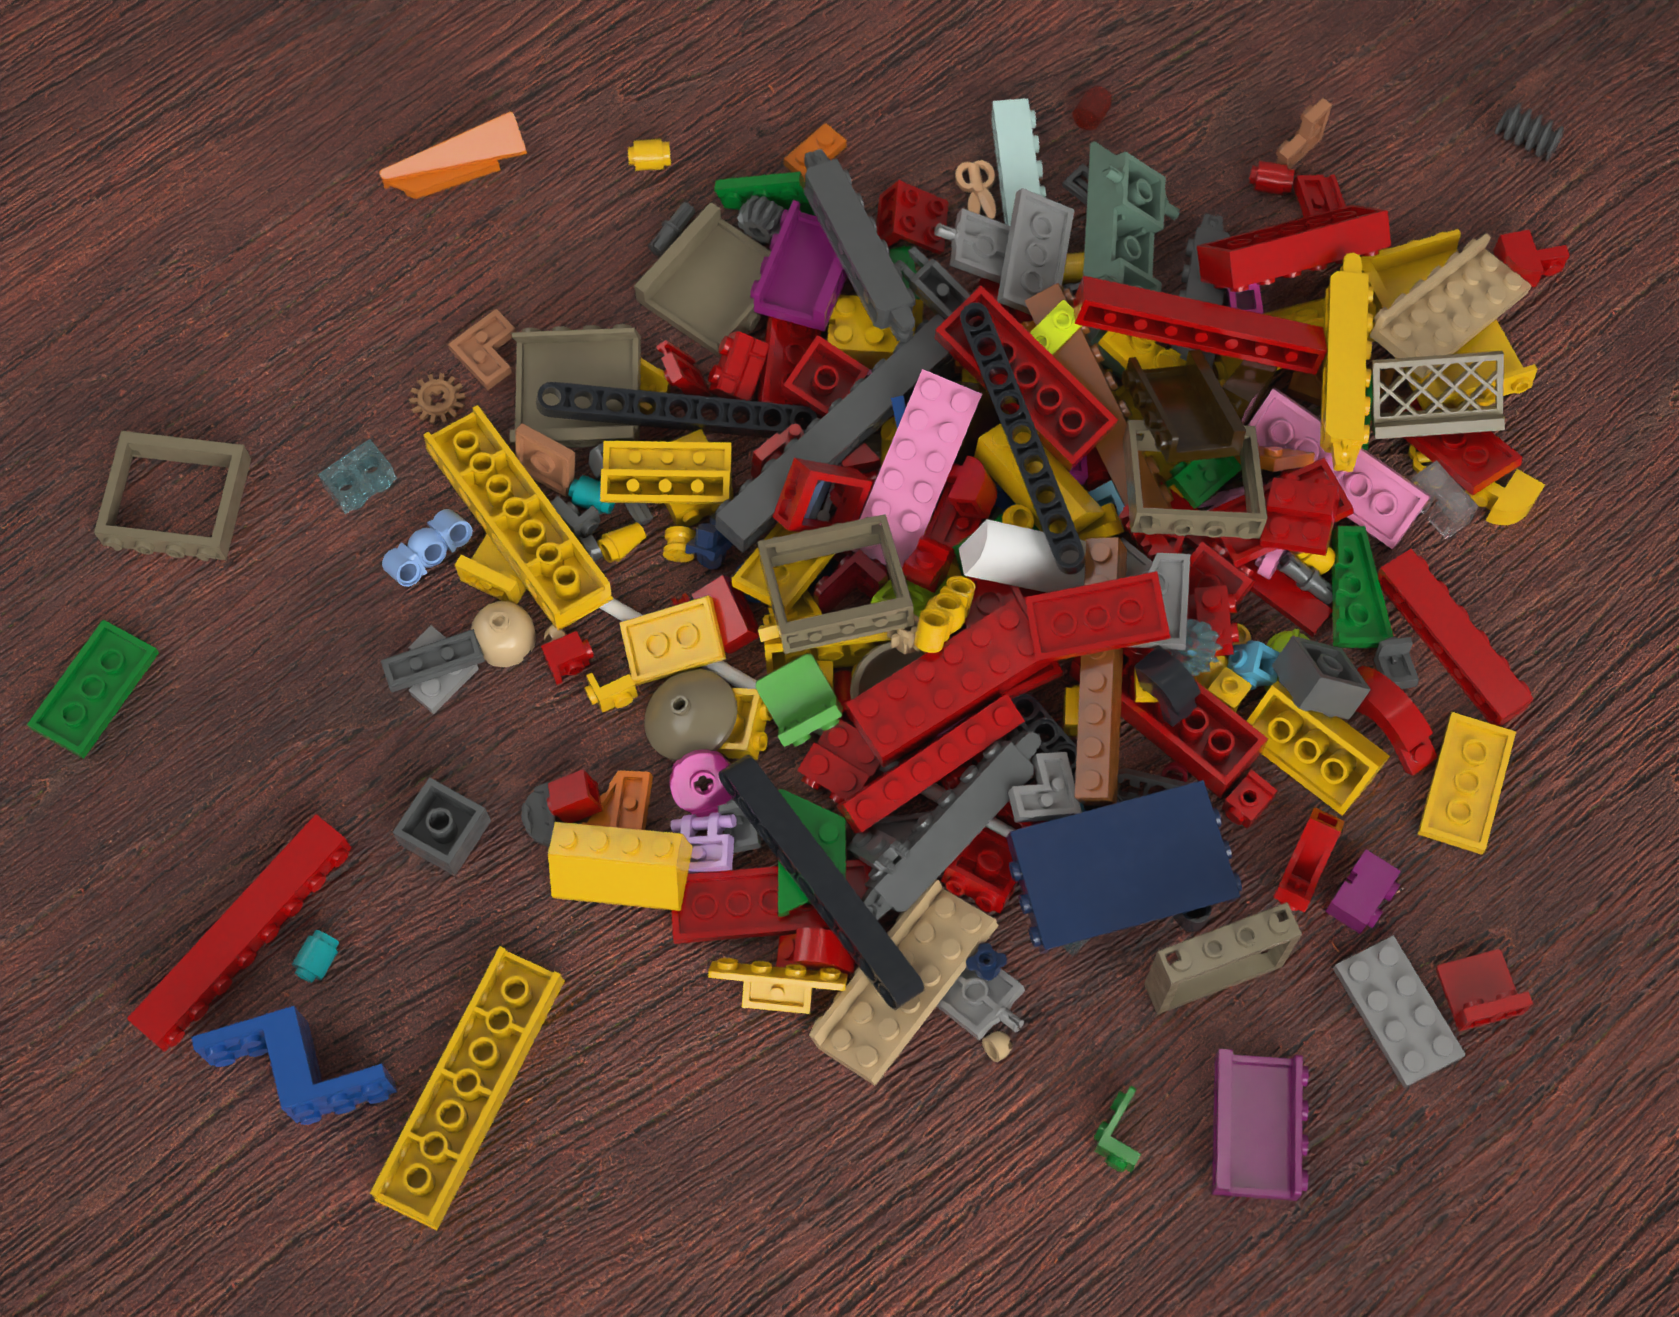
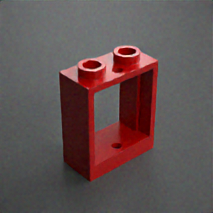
[772,458,873,532]

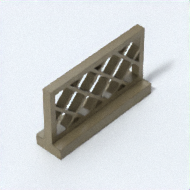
[1371,351,1505,439]

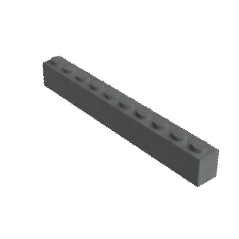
[715,314,955,553]

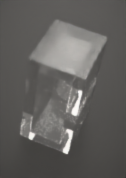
[1411,460,1479,540]

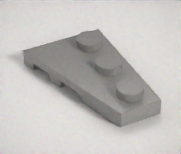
[1129,553,1190,650]

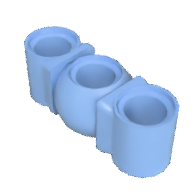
[382,509,472,587]

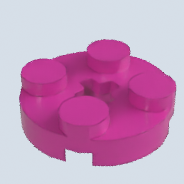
[669,749,731,817]

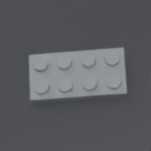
[997,188,1074,315]
[1333,935,1466,1088]

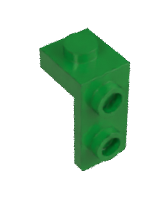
[1093,1086,1141,1173]

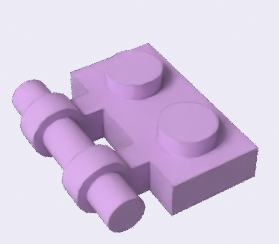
[671,812,737,873]

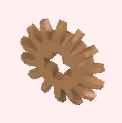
[409,373,465,424]

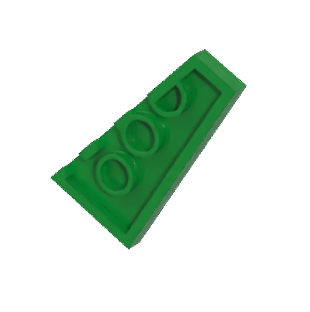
[1332,526,1394,648]

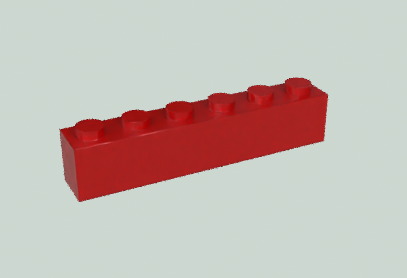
[1378,549,1534,727]
[836,693,1025,833]

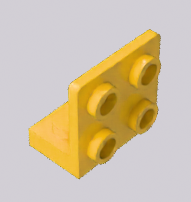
[455,534,527,604]

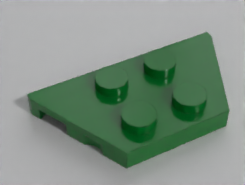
[778,789,846,917]

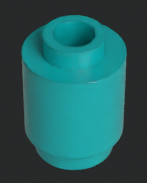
[568,475,615,515]
[292,930,339,983]

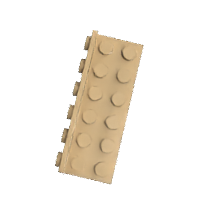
[1369,233,1532,379]
[809,879,998,1086]

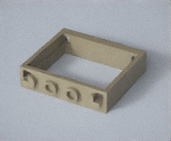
[1123,420,1267,539]
[94,431,251,562]
[757,514,914,654]
[1144,903,1302,1015]

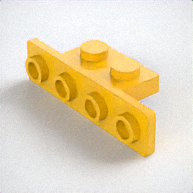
[708,958,848,1014]

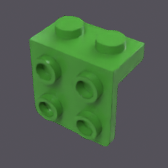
[755,653,843,747]

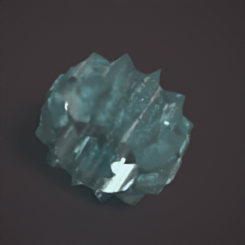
[1166,619,1222,676]

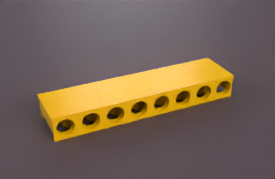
[423,405,613,631]
[370,946,565,1230]

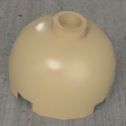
[471,601,537,667]

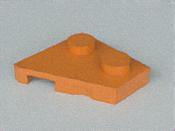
[1234,442,1315,472]
[582,770,653,830]

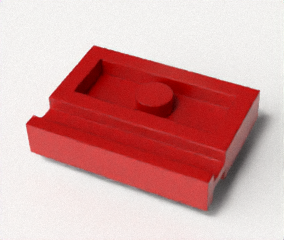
[1292,174,1346,217]
[656,340,710,397]
[924,486,984,557]

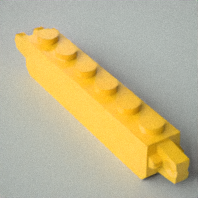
[1320,252,1374,472]

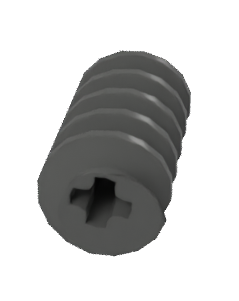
[1494,102,1564,162]

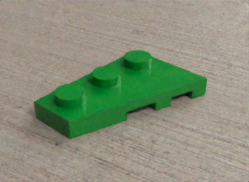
[714,171,816,216]

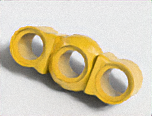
[914,576,976,653]

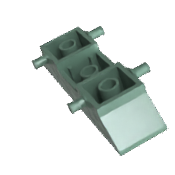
[1083,141,1180,379]

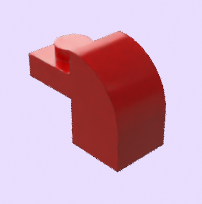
[1493,230,1570,287]
[942,456,997,519]
[902,535,954,593]
[776,928,855,974]

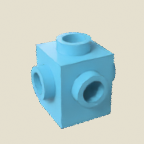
[1227,640,1280,690]

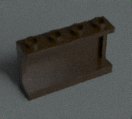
[1122,349,1246,463]

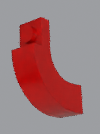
[1356,665,1438,776]
[1273,807,1345,913]

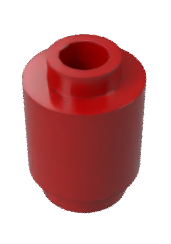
[1249,161,1295,195]

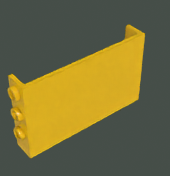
[1361,229,1537,410]

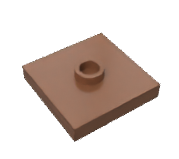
[515,423,575,497]

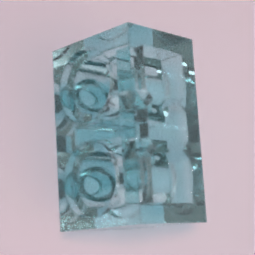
[318,439,397,514]

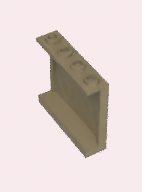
[634,202,771,358]
[510,324,641,448]

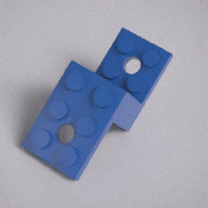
[191,1006,397,1125]

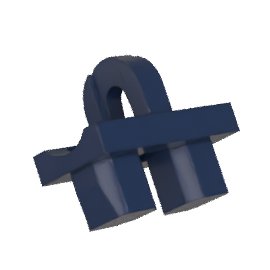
[685,512,733,569]

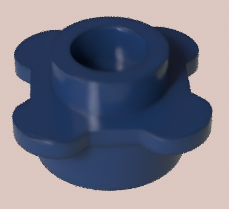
[966,943,1007,981]

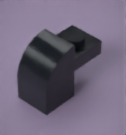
[1134,646,1201,727]

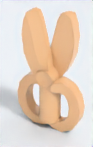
[955,160,996,220]

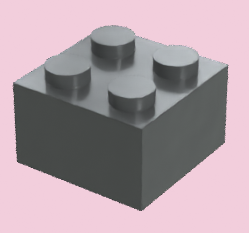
[1272,636,1371,719]
[392,777,491,876]

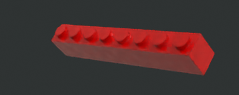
[1073,276,1327,375]
[127,814,351,1052]

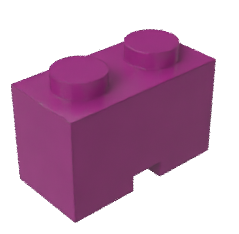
[1325,849,1401,934]

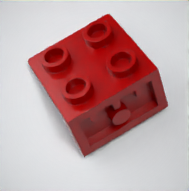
[876,180,949,254]
[1436,949,1533,1032]

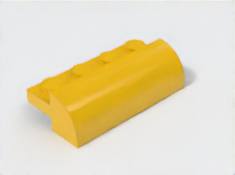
[600,441,732,504]

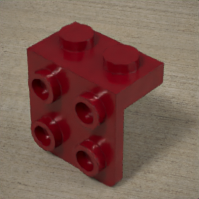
[814,549,888,614]

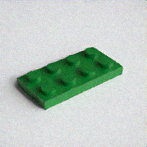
[27,619,159,759]

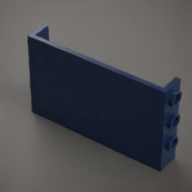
[1006,780,1242,954]

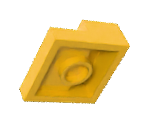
[717,688,773,760]

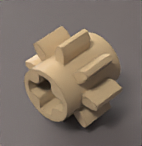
[887,615,921,654]

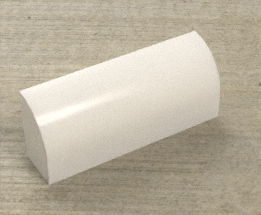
[959,519,1086,593]

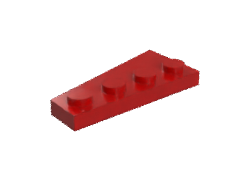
[757,316,821,405]

